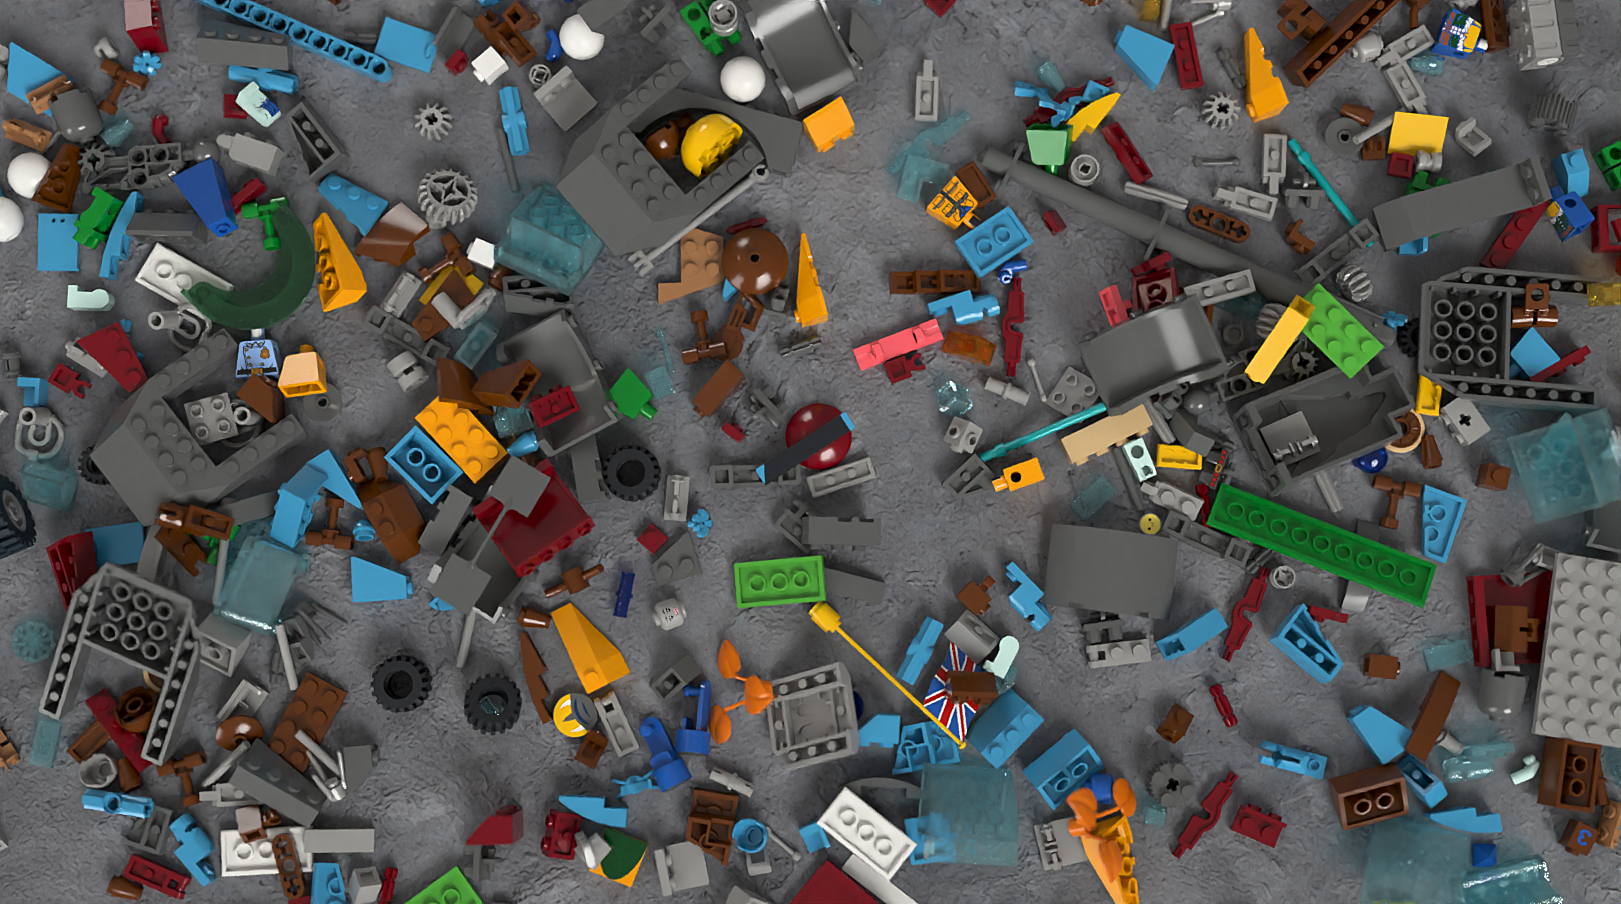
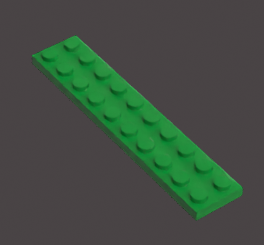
[1206,483,1437,608]

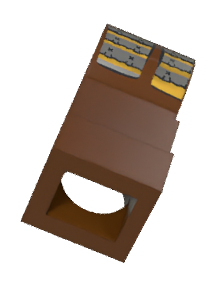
[502,0,541,31]

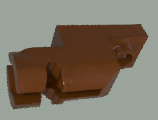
[473,10,537,68]
[154,502,235,541]

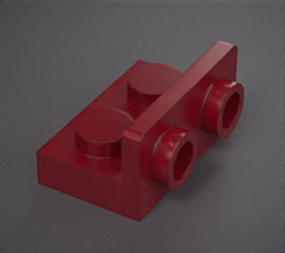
[524,384,580,429]
[1230,803,1287,848]
[540,808,583,861]

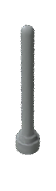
[212,498,238,606]

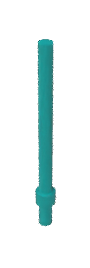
[1287,138,1375,248]
[979,402,1106,462]

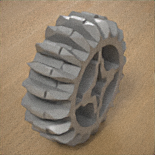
[417,167,478,225]

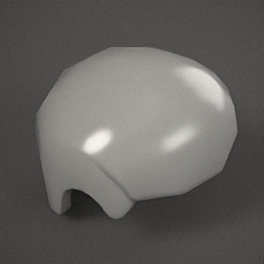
[78,753,118,788]

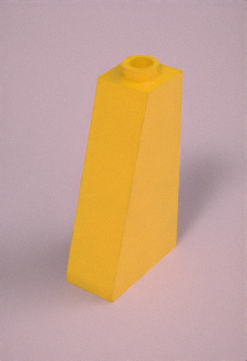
[1244,295,1316,384]

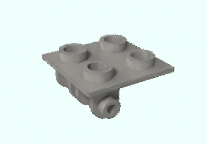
[1045,367,1100,424]
[184,392,239,446]
[1260,411,1321,466]
[1034,815,1089,870]

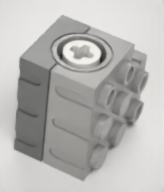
[1505,0,1581,71]

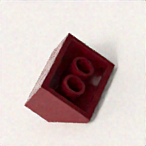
[466,805,524,845]

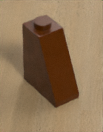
[471,359,542,409]
[692,359,745,419]

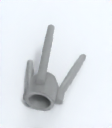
[1191,0,1231,26]
[306,750,347,801]

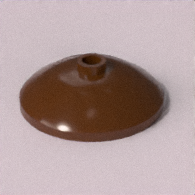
[722,228,788,295]

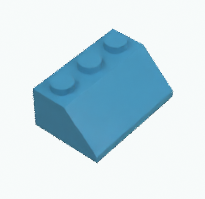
[384,425,464,506]
[965,687,1044,769]
[1022,728,1105,810]

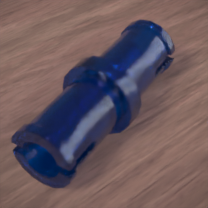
[613,571,636,618]

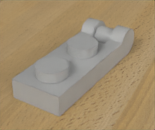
[1086,639,1151,669]
[593,690,640,757]

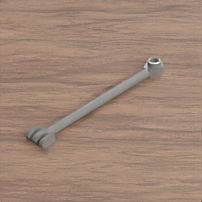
[628,164,769,276]

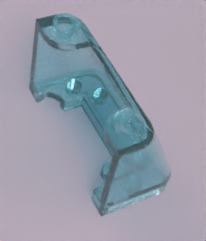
[213,533,310,637]

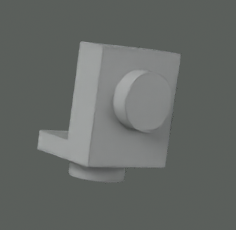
[1455,117,1491,157]

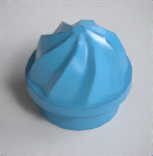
[353,519,376,541]

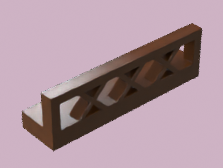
[1479,0,1510,54]

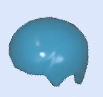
[732,818,768,853]

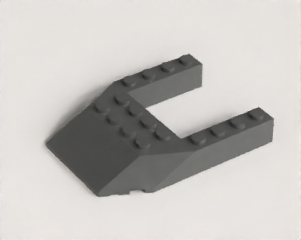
[555,55,765,256]
[1418,266,1601,414]
[89,328,308,527]
[38,561,201,766]

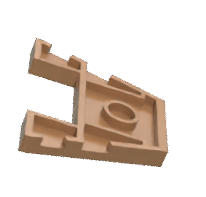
[658,228,725,304]

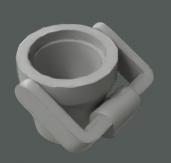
[574,831,612,871]

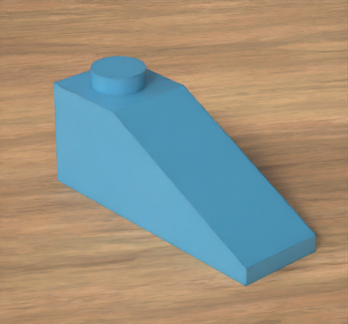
[306,449,363,509]

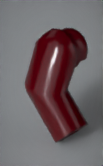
[152,114,171,144]

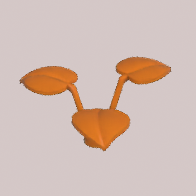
[708,639,775,745]
[1066,778,1136,883]

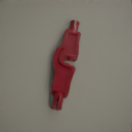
[1023,76,1115,128]
[1001,277,1025,377]
[1221,566,1270,662]
[1171,771,1239,859]

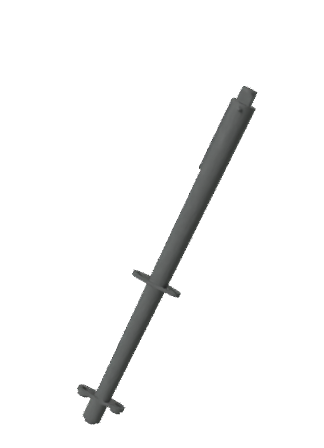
[979,140,1397,348]

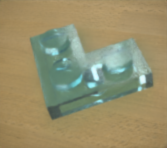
[895,154,949,203]

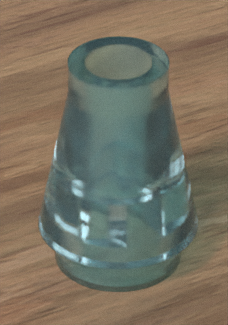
[1410,55,1445,77]
[1036,60,1067,94]
[99,119,135,149]

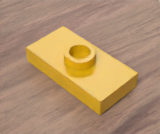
[1415,374,1442,416]
[1156,444,1202,470]

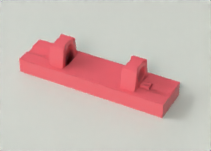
[1099,285,1133,326]
[853,318,944,371]

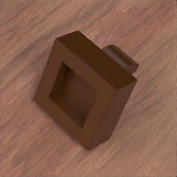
[1360,136,1386,161]

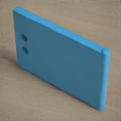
[374,17,437,74]
[37,213,80,272]
[85,521,145,568]

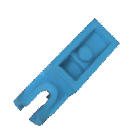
[926,290,1000,326]
[1005,561,1053,632]
[1258,741,1328,779]
[169,813,217,887]

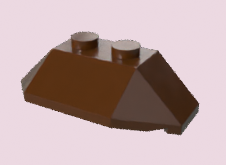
[356,478,426,565]

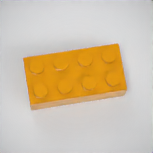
[415,396,511,485]

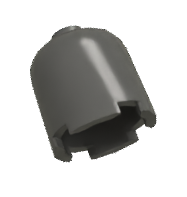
[47,88,103,145]
[1477,667,1529,723]

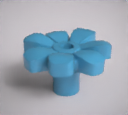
[132,50,162,76]
[1380,311,1409,332]
[688,509,712,538]

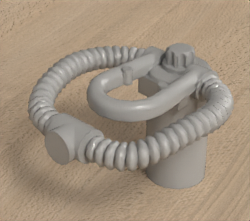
[431,288,496,329]
[148,302,213,353]
[220,398,265,449]
[15,407,65,461]

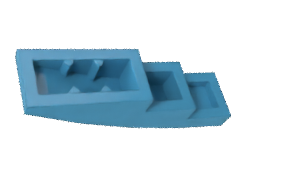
[99,191,145,281]

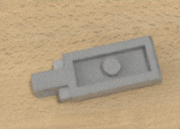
[1373,24,1436,70]
[915,60,939,122]
[1383,61,1429,115]
[1261,133,1287,196]
[1213,186,1278,221]
[1140,480,1204,521]
[199,783,265,807]

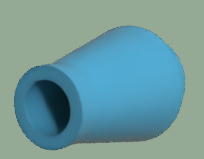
[506,430,539,458]

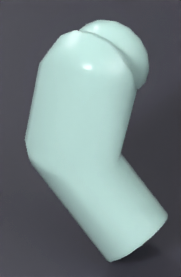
[1510,755,1540,785]

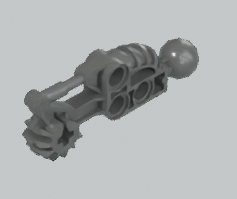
[77,139,221,195]
[1182,331,1320,415]

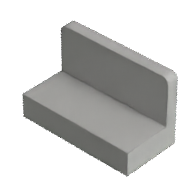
[944,609,1000,664]

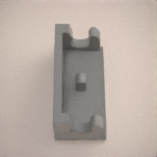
[217,679,270,721]

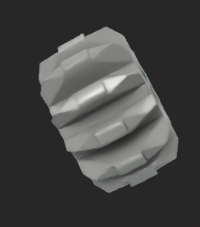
[1202,92,1240,130]
[415,103,453,140]
[1336,264,1373,303]
[1256,303,1287,340]

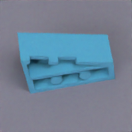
[270,465,329,548]
[1268,603,1344,684]

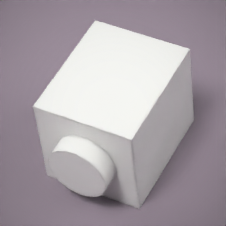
[471,46,509,85]
[467,238,504,271]

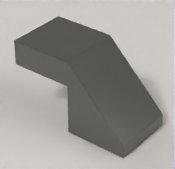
[1168,408,1216,457]

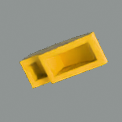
[1066,93,1121,146]

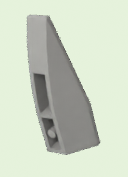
[137,524,177,588]

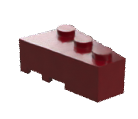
[124,0,169,55]
[76,322,150,393]
[46,531,98,612]

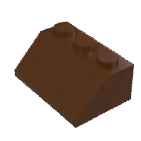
[1537,736,1602,813]
[1328,762,1409,831]

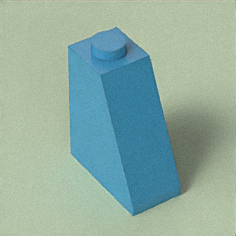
[1114,25,1175,91]
[351,557,415,602]
[1155,608,1228,661]
[1346,704,1412,765]

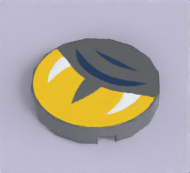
[553,692,598,738]

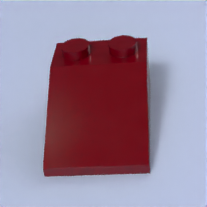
[1131,267,1180,312]

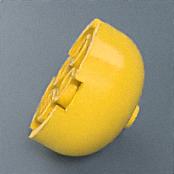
[681,114,742,180]

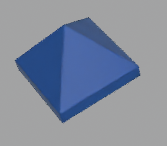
[1473,843,1497,868]

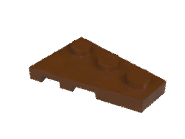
[30,143,86,214]
[411,269,476,343]

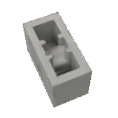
[1438,396,1491,447]

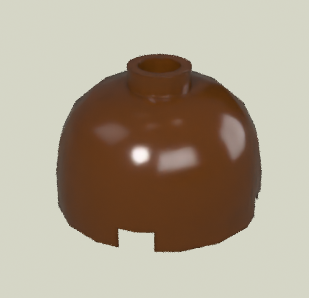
[641,119,682,161]
[113,686,159,732]

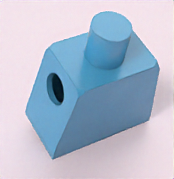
[1509,327,1560,380]

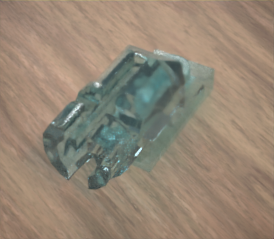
[1442,741,1515,783]

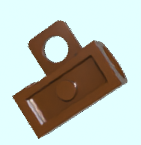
[1277,0,1328,42]
[1510,283,1558,328]
[1494,605,1546,653]

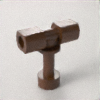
[98,59,149,116]
[418,232,476,285]
[682,310,729,365]
[1372,475,1422,530]
[306,497,354,550]
[156,750,207,808]

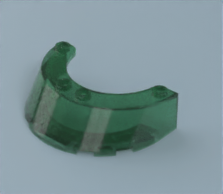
[180,200,316,330]

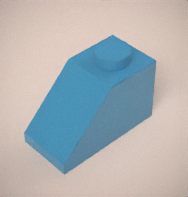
[1551,148,1589,197]
[1397,754,1448,809]

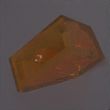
[942,331,997,366]

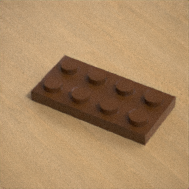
[267,672,349,773]

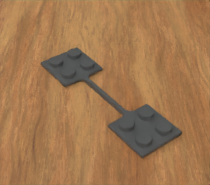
[430,455,551,616]

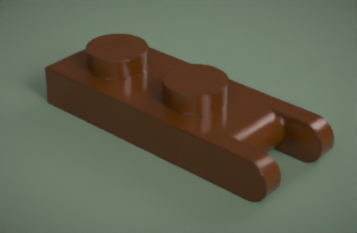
[154,526,208,577]

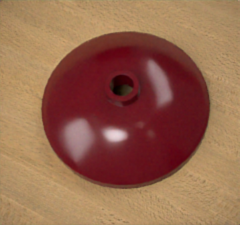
[785,403,852,470]

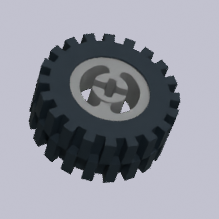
[0,474,37,560]

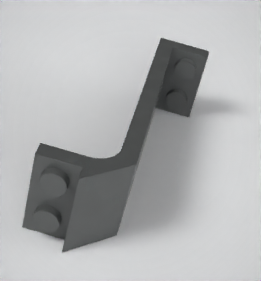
[1372,156,1552,253]

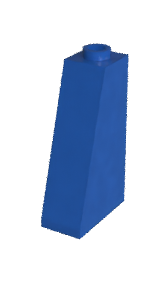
[173,157,239,238]

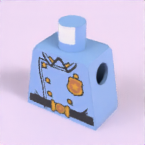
[236,328,283,380]

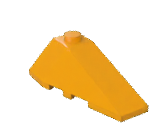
[1244,27,1289,123]
[313,212,367,312]
[793,233,828,328]
[551,603,631,694]
[1081,814,1139,904]

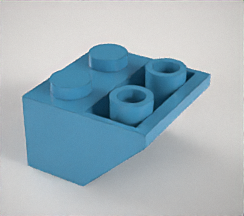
[858,712,900,748]

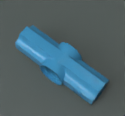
[228,65,299,95]
[499,86,531,156]
[896,616,944,685]
[82,788,154,818]

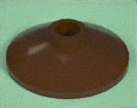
[216,715,263,752]

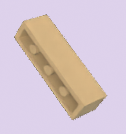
[1058,404,1153,466]

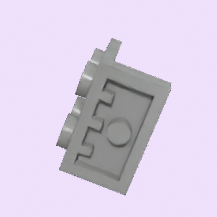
[533,65,598,132]
[654,841,710,896]

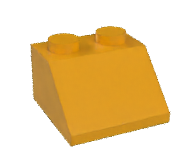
[803,97,855,153]

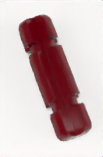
[1195,483,1212,527]
[1209,684,1238,727]
[377,867,398,904]

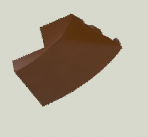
[355,202,430,267]
[436,358,496,416]
[685,787,740,866]

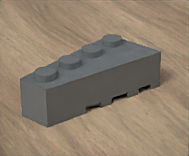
[196,18,292,70]
[228,738,327,828]

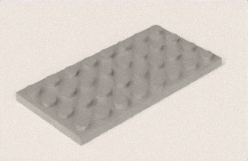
[1532,553,1621,748]

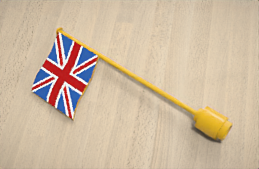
[808,601,984,749]

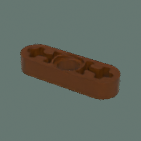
[1187,205,1250,244]
[272,833,307,899]

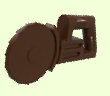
[711,292,765,361]

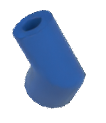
[545,29,564,63]
[998,259,1027,284]

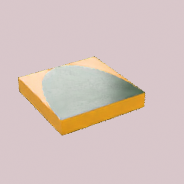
[589,827,648,887]

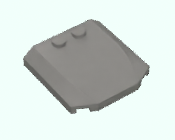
[767,662,860,770]

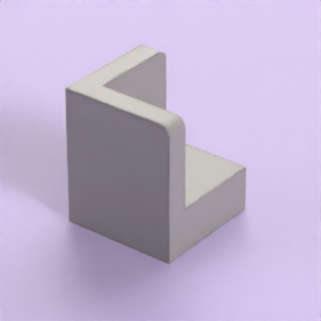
[1489,649,1520,676]
[348,866,382,904]

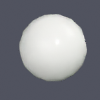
[559,14,605,60]
[720,56,765,102]
[7,153,52,198]
[0,197,24,242]

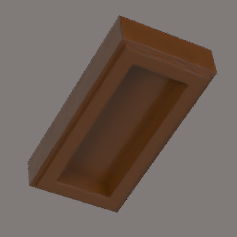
[955,160,997,210]
[66,719,111,764]

